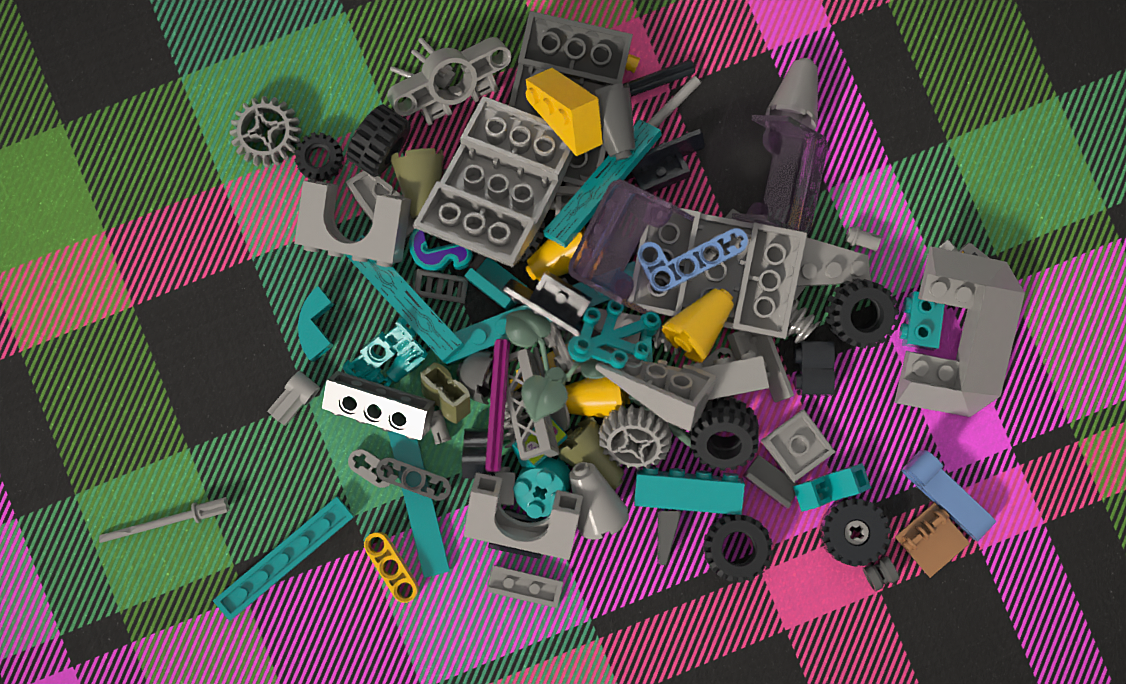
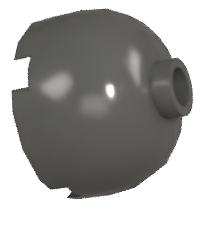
[456,350,494,405]

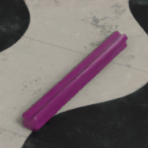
[485,339,510,472]

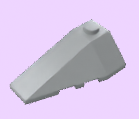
[595,350,717,431]

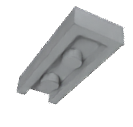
[486,565,563,608]

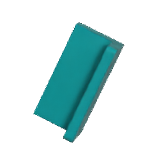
[465,257,528,311]

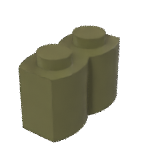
[420,362,471,423]

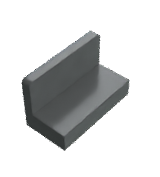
[743,455,798,509]

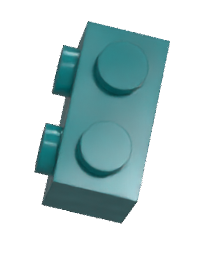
[899,291,945,350]

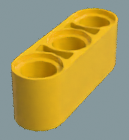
[364,532,419,603]

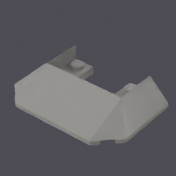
[894,246,1025,417]

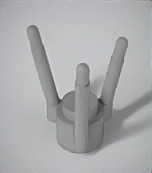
[390,38,456,90]

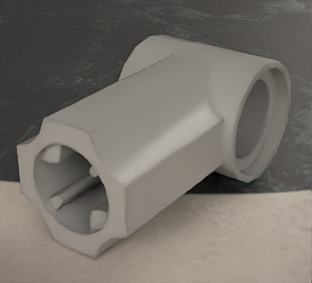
[268,371,320,426]

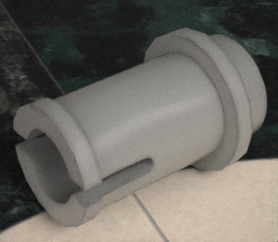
[846,226,881,251]
[431,410,452,445]

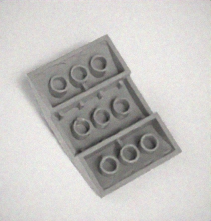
[413,96,573,267]
[627,202,807,339]

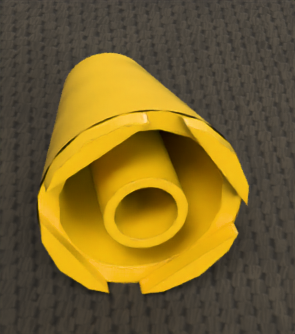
[526,227,602,281]
[662,288,734,363]
[565,377,631,418]

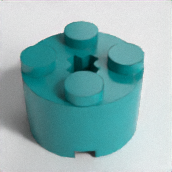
[513,456,571,518]

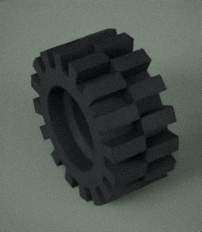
[294,132,344,182]

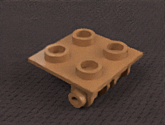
[895,502,970,578]

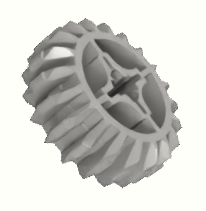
[230,96,302,168]
[599,404,672,470]

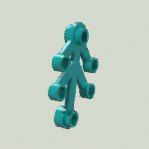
[568,299,661,369]

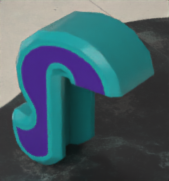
[409,228,473,272]

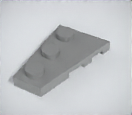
[345,170,416,238]
[796,237,871,287]

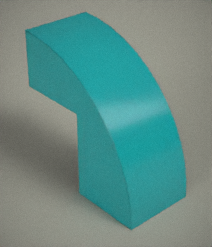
[298,286,335,362]
[793,463,871,512]

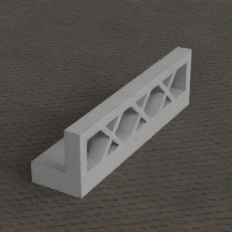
[506,349,560,461]

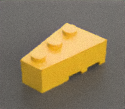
[526,68,603,156]

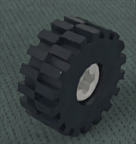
[820,499,891,567]

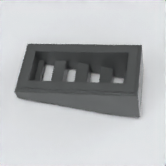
[411,269,468,304]
[657,510,681,565]

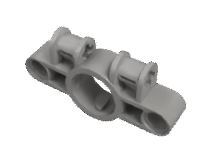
[387,37,511,126]

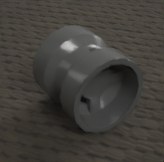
[863,556,899,592]

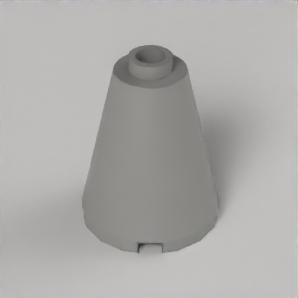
[765,58,818,135]
[570,462,629,539]

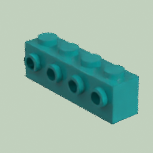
[634,466,745,515]

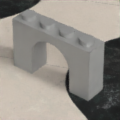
[294,180,411,267]
[464,472,583,560]

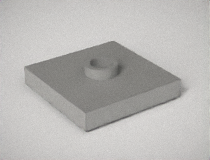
[760,409,835,483]

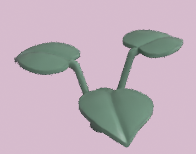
[505,310,616,423]

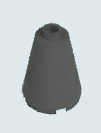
[594,83,636,161]

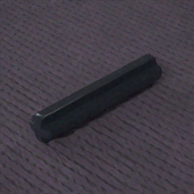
[623,60,696,97]

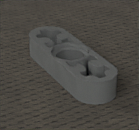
[376,458,451,501]

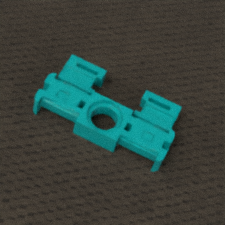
[343,317,428,387]

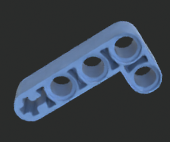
[638,228,748,292]
[901,450,996,542]

